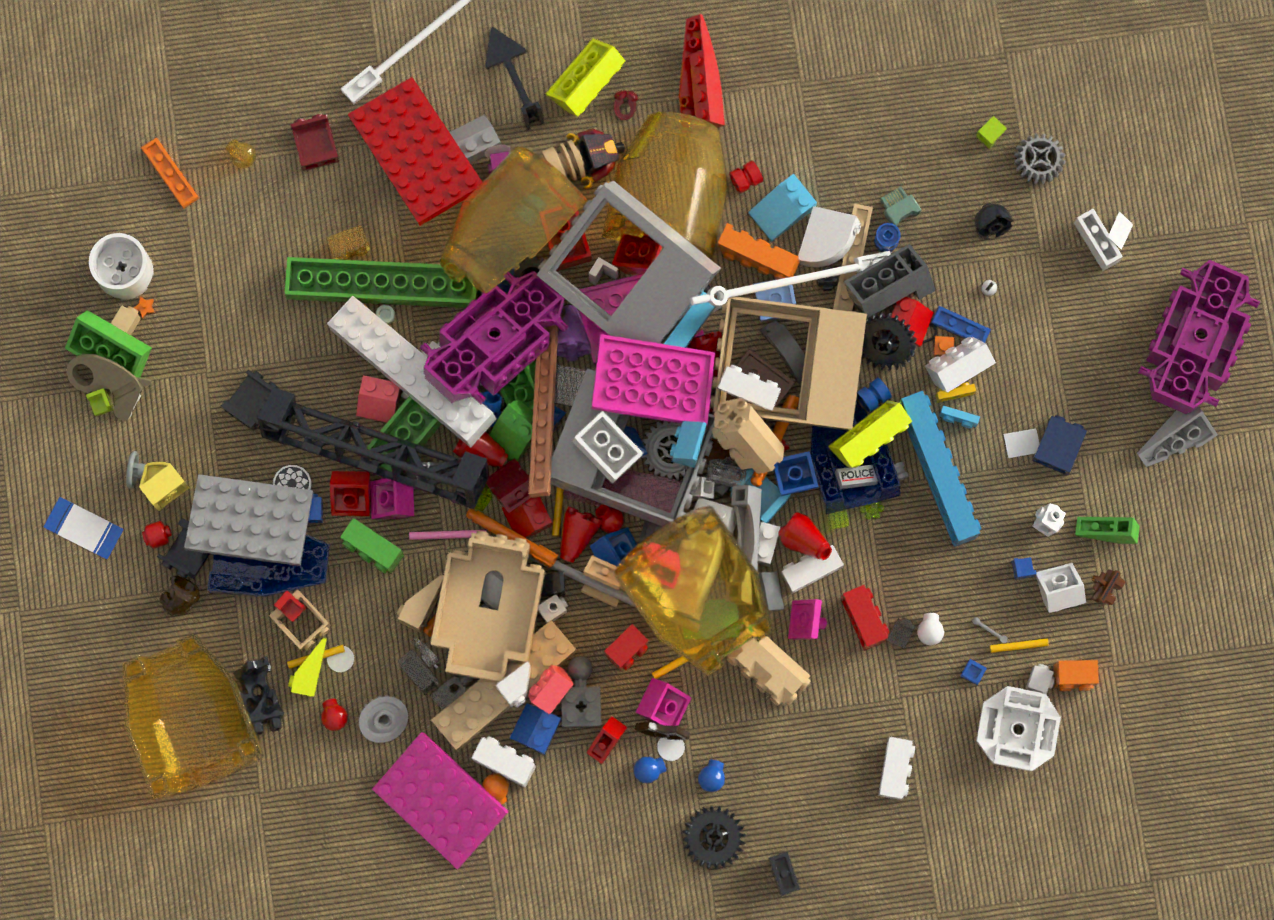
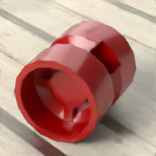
[729,160,764,194]

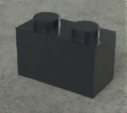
[768,851,800,896]

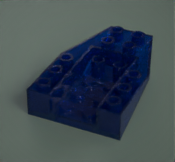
[810,400,901,514]
[207,534,330,597]

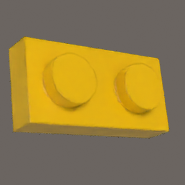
[935,382,976,403]

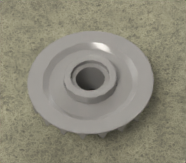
[358,695,408,743]

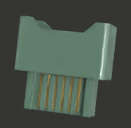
[880,186,922,226]

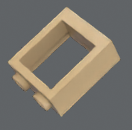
[269,590,331,651]

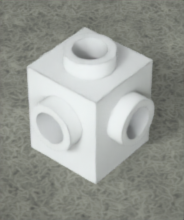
[1033,503,1066,537]

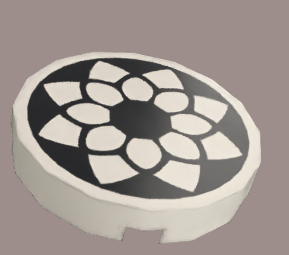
[273,465,312,490]

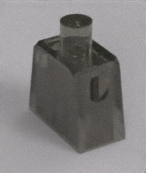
[430,674,474,710]

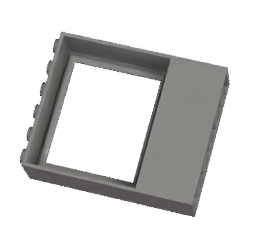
[537,181,721,344]
[551,368,715,531]

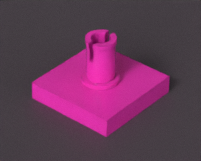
[788,599,827,640]

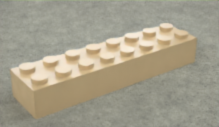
[431,620,577,752]

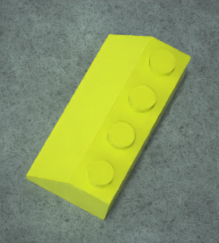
[546,38,625,117]
[828,401,912,468]

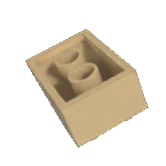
[397,575,444,633]

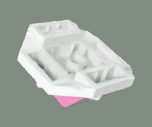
[976,686,1061,771]

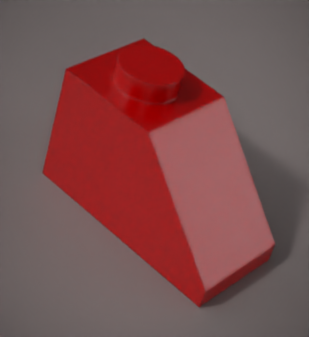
[586,717,628,764]

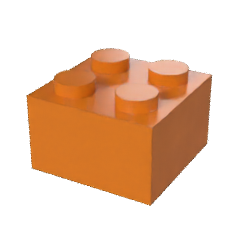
[1053,660,1099,691]

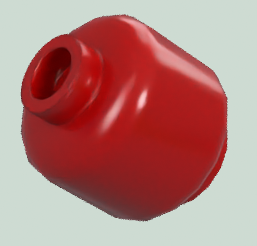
[142,521,172,549]

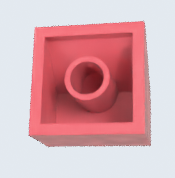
[356,375,402,423]
[528,665,573,714]

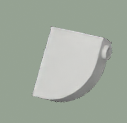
[798,206,861,267]

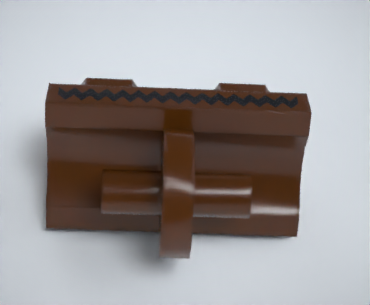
[1091,569,1125,605]

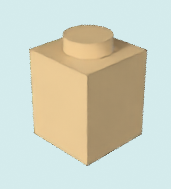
[111,306,141,335]

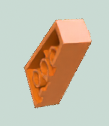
[718,223,800,280]

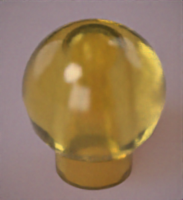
[226,139,256,168]

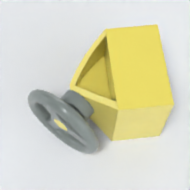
[126,451,189,511]

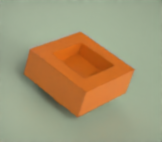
[934,336,954,357]

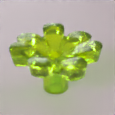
[859,495,884,520]

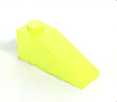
[288,637,327,697]

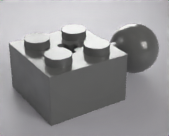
[561,656,601,729]

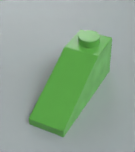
[1075,517,1140,544]

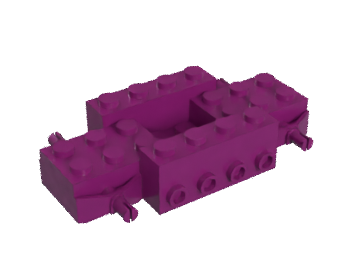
[1138,260,1260,415]
[420,271,569,405]

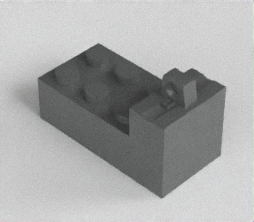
[844,244,936,318]

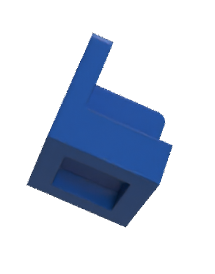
[1011,557,1037,580]

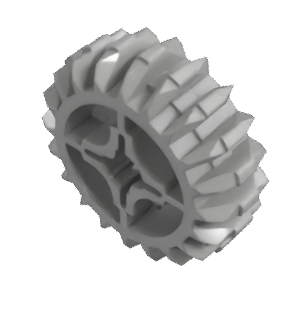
[1014,133,1065,184]

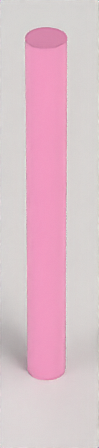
[409,530,487,540]

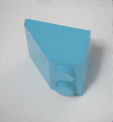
[670,421,707,468]

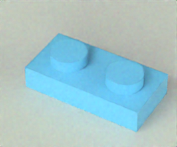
[939,406,980,428]

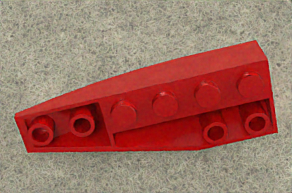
[679,14,725,132]

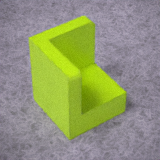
[976,116,1006,149]
[86,388,114,416]

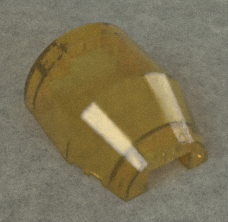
[601,112,728,261]
[440,147,587,293]
[614,506,774,676]
[122,633,264,799]

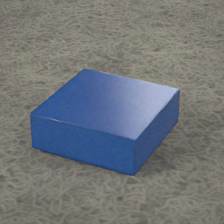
[960,659,987,685]

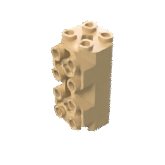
[712,398,784,474]
[726,623,811,706]

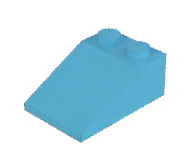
[748,174,817,242]

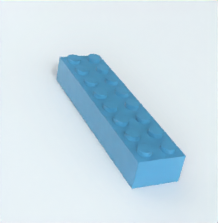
[899,391,981,547]

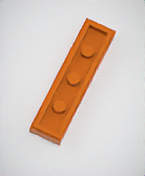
[141,137,199,209]

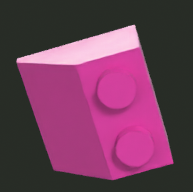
[371,478,414,520]
[635,678,691,726]

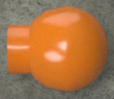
[482,773,509,805]

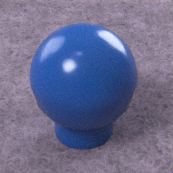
[634,756,666,784]
[698,759,725,792]

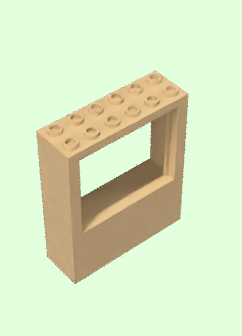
[709,297,867,430]

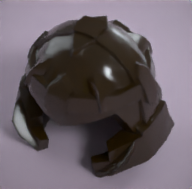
[160,576,200,616]

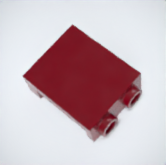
[290,114,340,171]
[486,459,531,513]

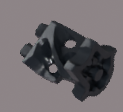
[233,656,284,736]

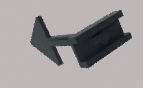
[485,27,544,130]

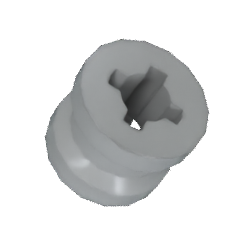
[886,462,909,483]

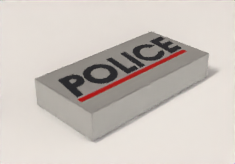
[835,465,878,489]

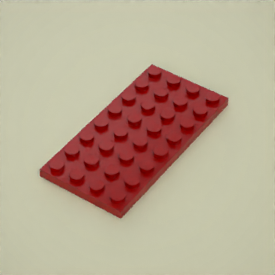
[348,77,485,226]

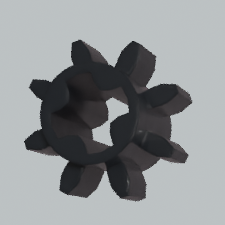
[817,267,837,291]

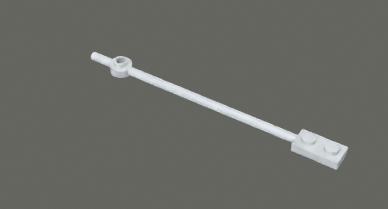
[341,0,471,104]
[690,251,891,306]

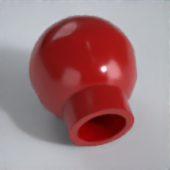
[595,504,624,533]
[321,698,348,731]

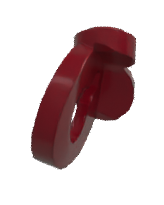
[614,90,639,120]

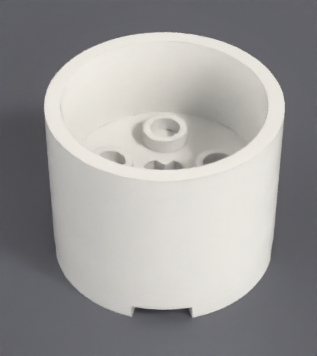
[89,233,154,300]

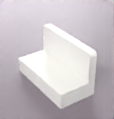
[589,257,618,285]

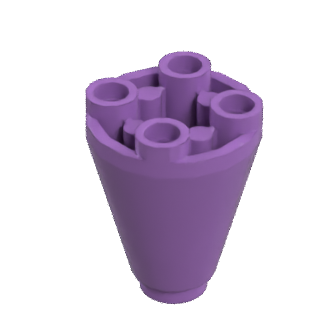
[557,305,591,361]

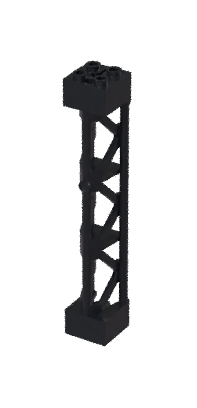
[256,387,489,509]

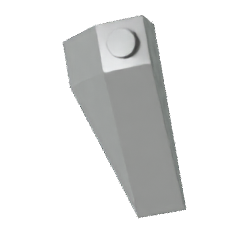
[1137,407,1218,467]

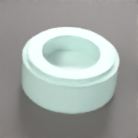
[376,305,395,324]

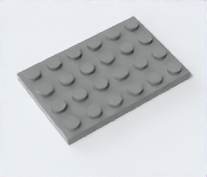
[184,474,314,566]

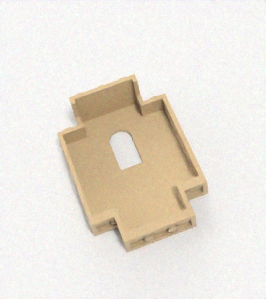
[431,531,545,682]

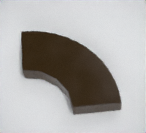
[635,721,690,740]

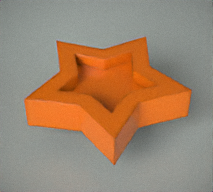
[134,297,155,318]

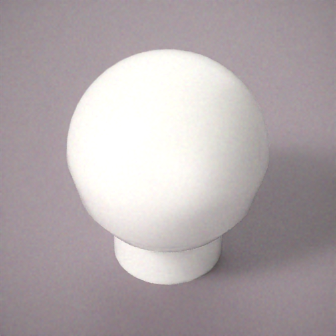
[917,613,944,645]

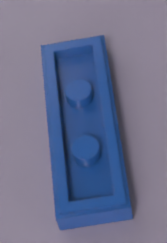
[931,306,991,343]

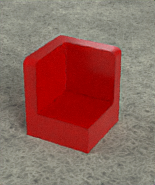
[274,591,306,622]

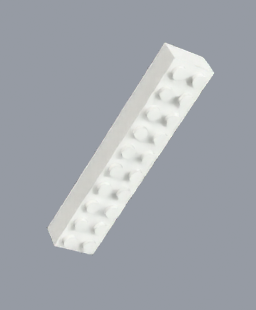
[327,296,496,448]

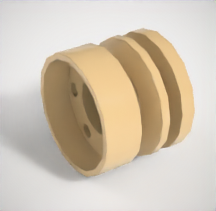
[541,140,586,188]

